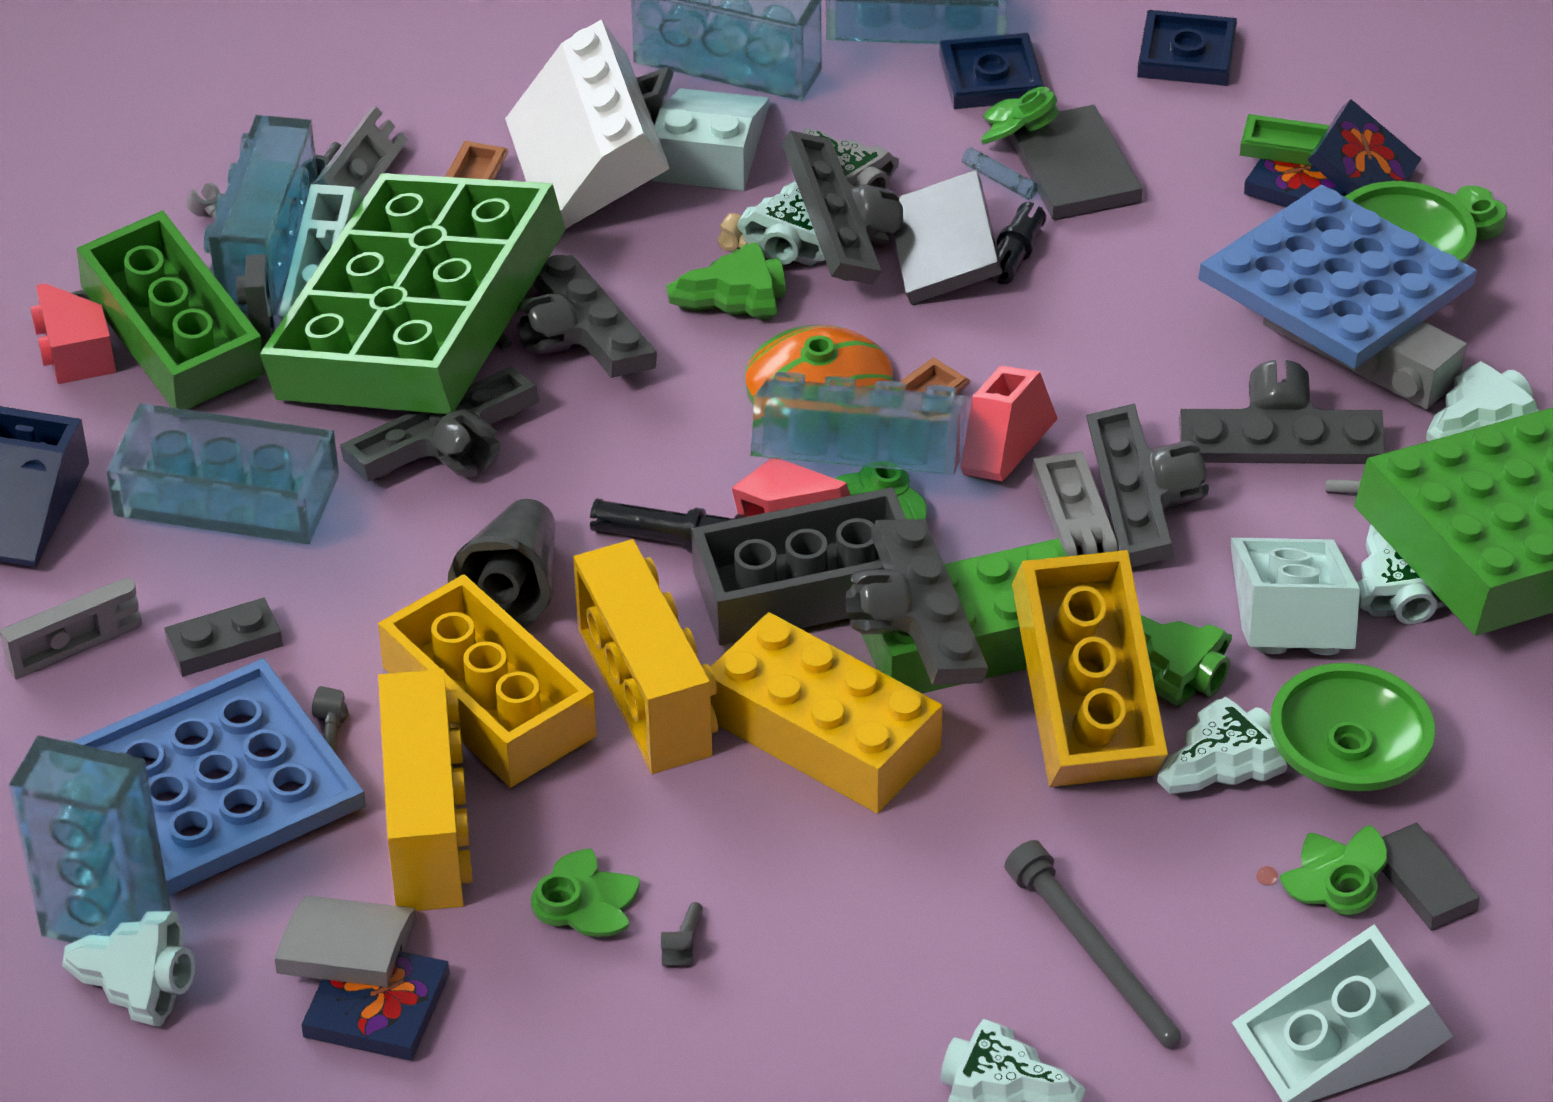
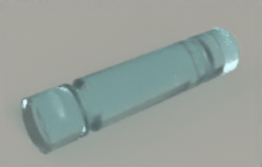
[962,147,1038,200]

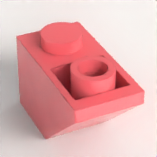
[30,283,116,384]
[960,366,1058,482]
[732,457,851,517]

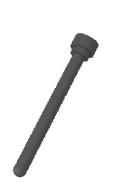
[1004,840,1181,1048]

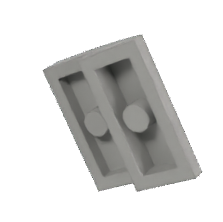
[274,895,416,987]

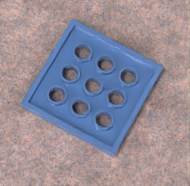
[1198,184,1477,369]
[69,658,366,896]

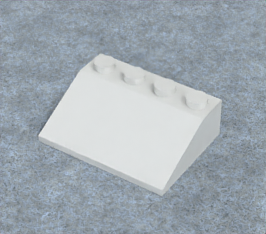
[505,20,670,228]

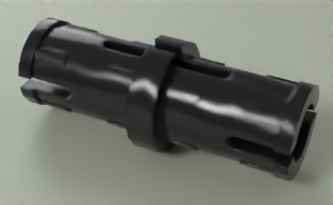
[989,202,1046,284]

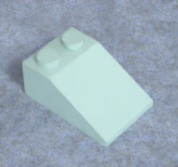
[652,88,770,191]
[1231,537,1360,655]
[1231,924,1454,1102]

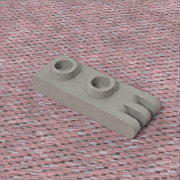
[313,106,408,198]
[1033,451,1118,556]
[0,578,142,680]

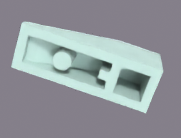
[278,184,364,320]

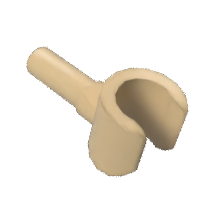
[718,213,767,260]

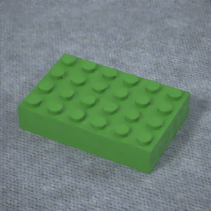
[260,173,566,414]
[1354,407,1553,636]

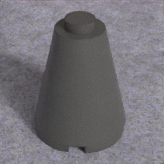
[448,499,555,628]

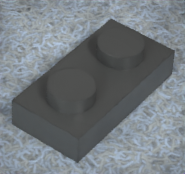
[236,254,275,349]
[164,597,283,677]

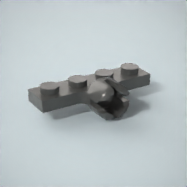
[782,130,903,285]
[517,255,657,378]
[1179,360,1385,464]
[340,366,539,482]
[1086,403,1209,567]
[845,519,988,685]

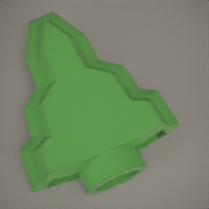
[666,242,786,319]
[1141,615,1232,708]

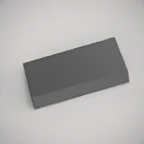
[1382,822,1480,930]

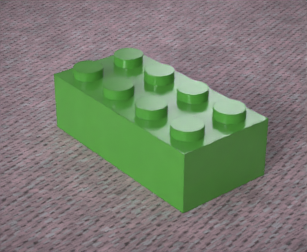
[76,210,263,414]
[861,538,1067,693]

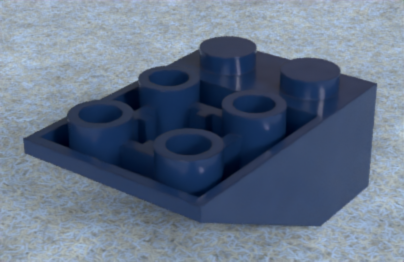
[0,406,89,567]

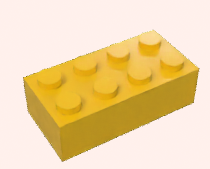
[573,539,718,774]
[1012,550,1168,787]
[378,574,597,788]
[710,612,943,814]
[378,669,473,911]

